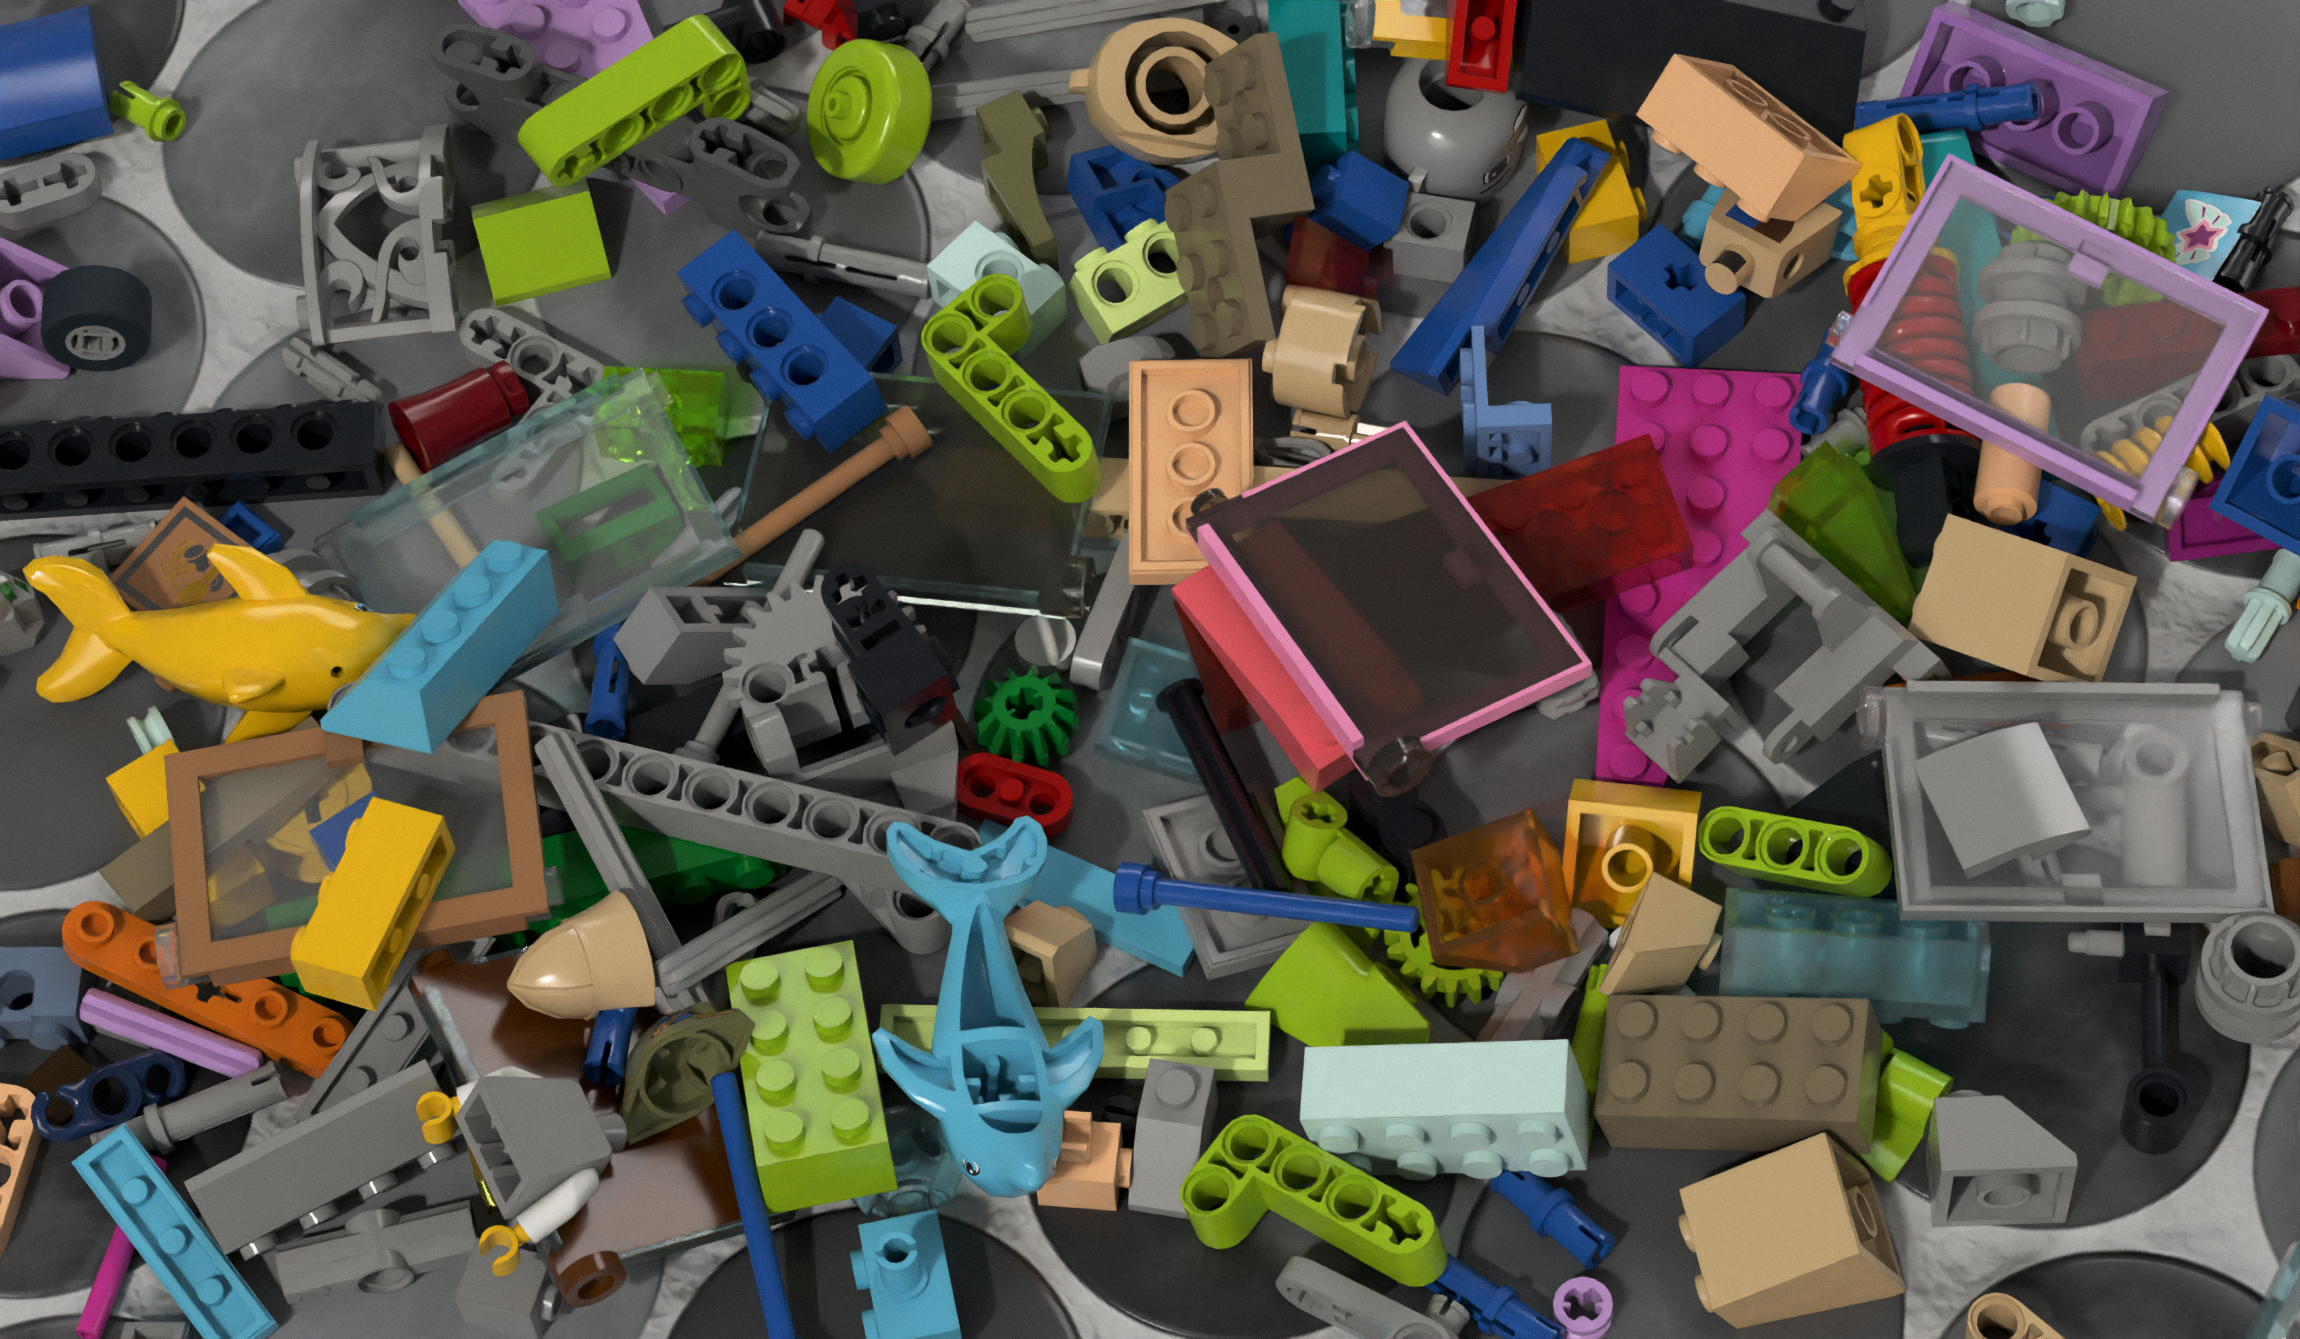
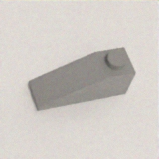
[613,587,773,685]

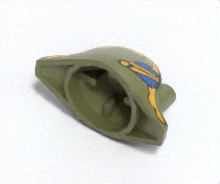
[618,1001,755,1144]

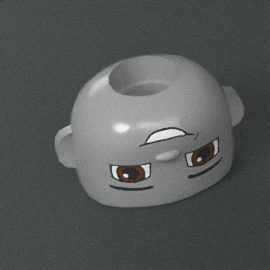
[1383,58,1528,209]

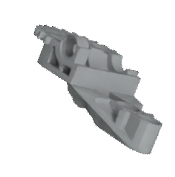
[722,575,959,955]

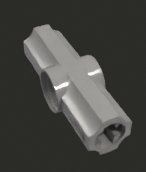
[1475,907,1608,1042]
[275,1200,480,1304]

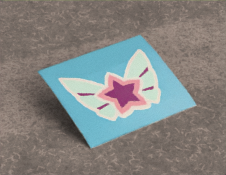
[2160,190,2261,281]

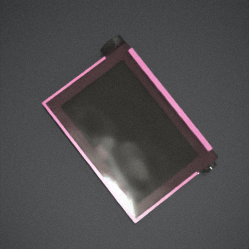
[1185,420,1592,797]

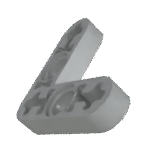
[459,308,614,509]

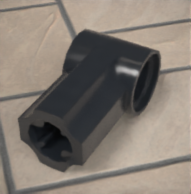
[663,0,788,64]

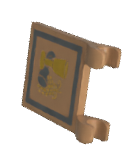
[109,496,255,693]

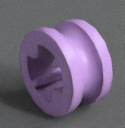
[1552,1277,1613,1339]

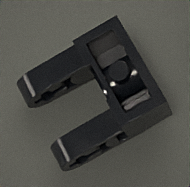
[821,562,960,756]

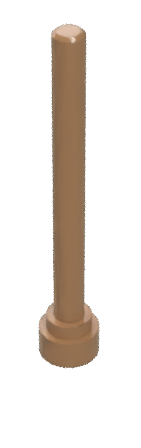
[670,404,933,587]

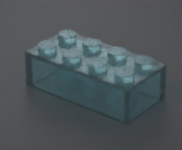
[1719,887,1991,1029]

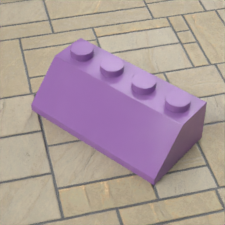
[1899,1,2170,199]

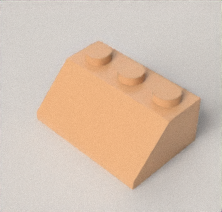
[1636,53,1863,223]

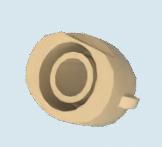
[1068,17,1238,166]

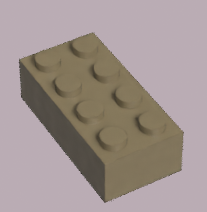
[1594,994,1883,1154]

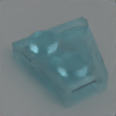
[1093,637,1204,787]

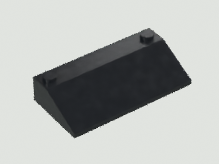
[1512,0,1867,149]

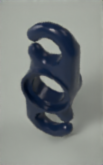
[30,1049,187,1143]

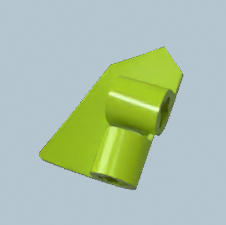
[1274,775,1399,956]
[1245,922,1431,1047]
[1855,1030,1954,1184]

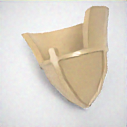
[507,890,656,1021]

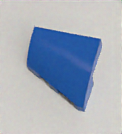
[1066,145,1182,261]

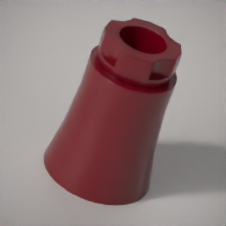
[388,360,530,478]

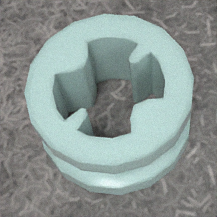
[126,705,179,755]

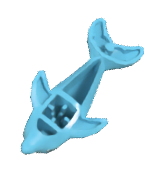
[872,816,1104,1198]

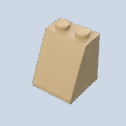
[1908,514,2138,682]
[1678,1132,1906,1329]

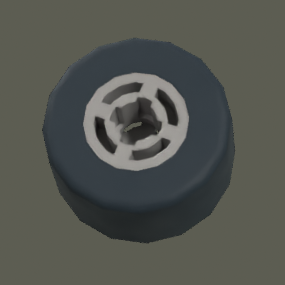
[40,265,152,372]

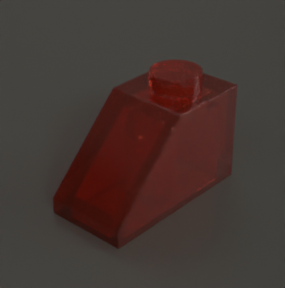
[1285,216,1379,306]

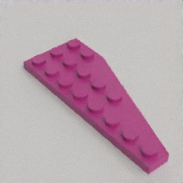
[1595,365,1803,788]

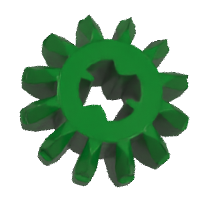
[973,663,1080,770]

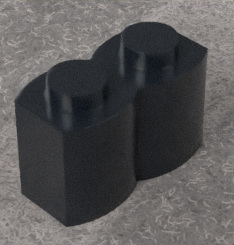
[1348,763,1450,902]

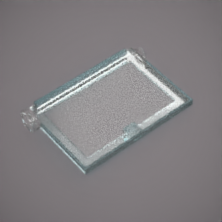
[314,367,742,693]

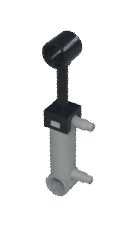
[2068,730,2193,1155]

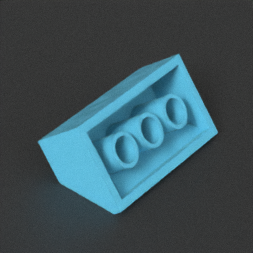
[320,540,559,754]

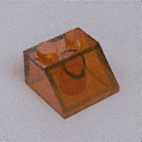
[1411,808,1581,974]

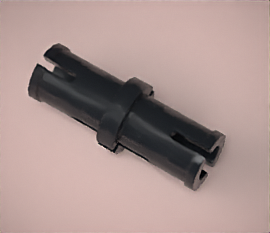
[2212,187,2294,294]

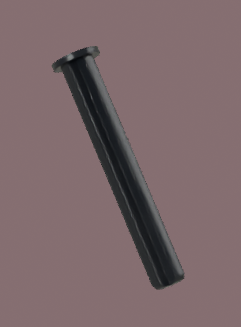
[1155,678,1295,893]

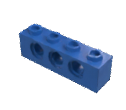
[677,229,888,454]

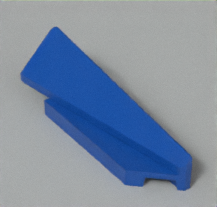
[1390,137,1612,397]

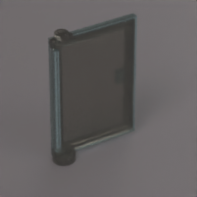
[712,372,1114,620]

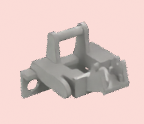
[1623,508,1956,784]

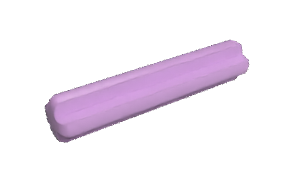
[78,988,265,1078]

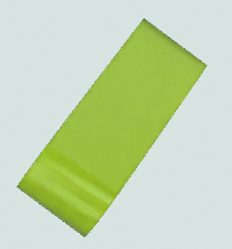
[1697,806,1893,898]

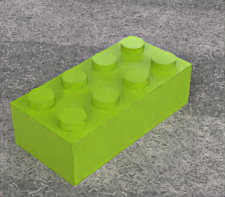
[725,940,898,1215]

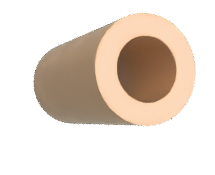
[1973,385,2051,526]

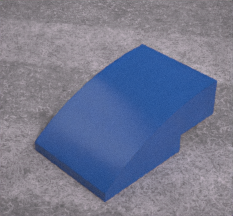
[0,5,114,161]

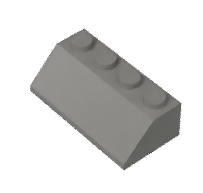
[184,1059,464,1261]

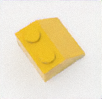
[1558,778,1702,929]

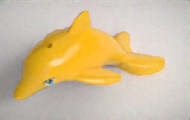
[22,543,417,744]

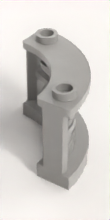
[294,123,462,347]

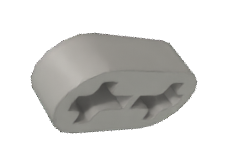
[0,152,102,230]

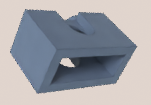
[0,947,98,1050]

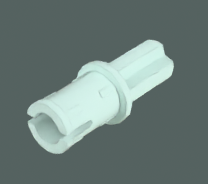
[2224,549,2300,663]

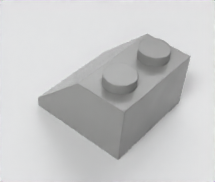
[1925,1090,2078,1227]

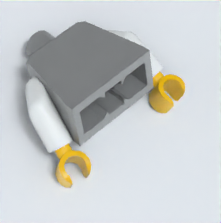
[416,1066,627,1276]

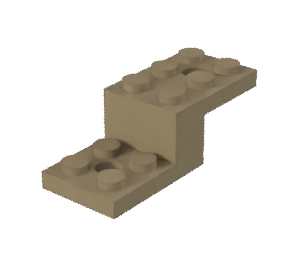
[1164,32,1315,359]

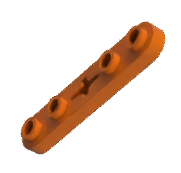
[62,901,355,1079]

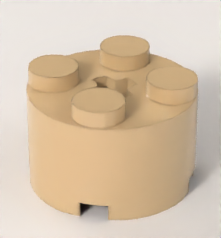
[1262,284,1381,419]

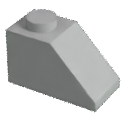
[1128,1058,1218,1219]

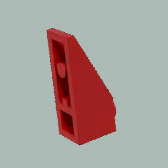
[1445,0,1517,94]

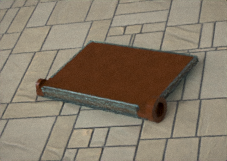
[407,945,797,1307]

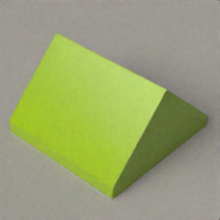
[471,178,612,307]

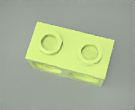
[1066,218,1188,345]

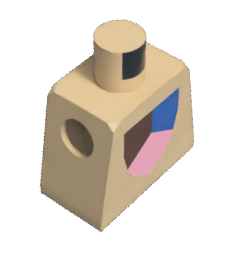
[1699,186,1843,298]

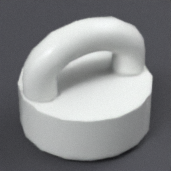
[1014,607,1077,677]

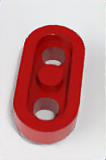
[957,753,1074,838]

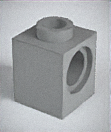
[1383,192,1476,283]

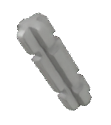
[281,336,385,411]

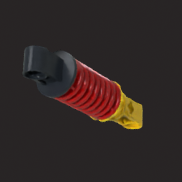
[1843,113,1982,570]

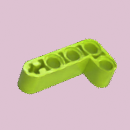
[518,14,752,187]
[921,273,1103,503]
[1180,1115,1448,1287]

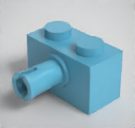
[850,1209,962,1339]

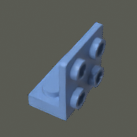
[1460,325,1552,482]

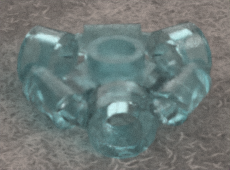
[851,1103,963,1219]

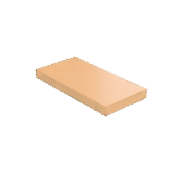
[1129,358,1254,585]

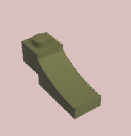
[976,90,1060,272]

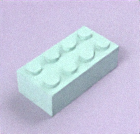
[1300,1039,1590,1180]

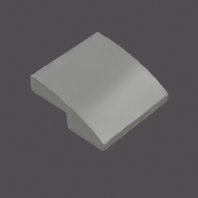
[1912,722,2092,880]

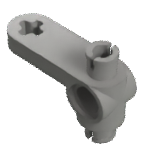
[1275,1256,1470,1339]

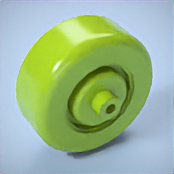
[806,38,932,185]

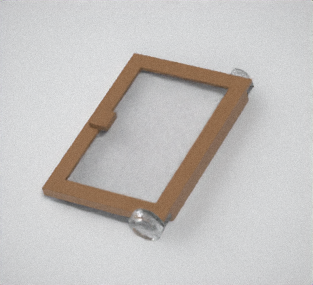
[154,690,564,990]

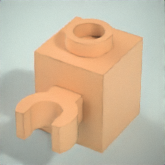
[1037,1110,1134,1211]

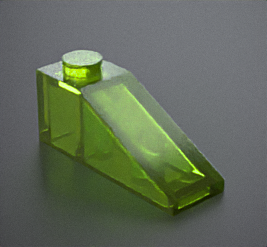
[1766,440,1917,630]

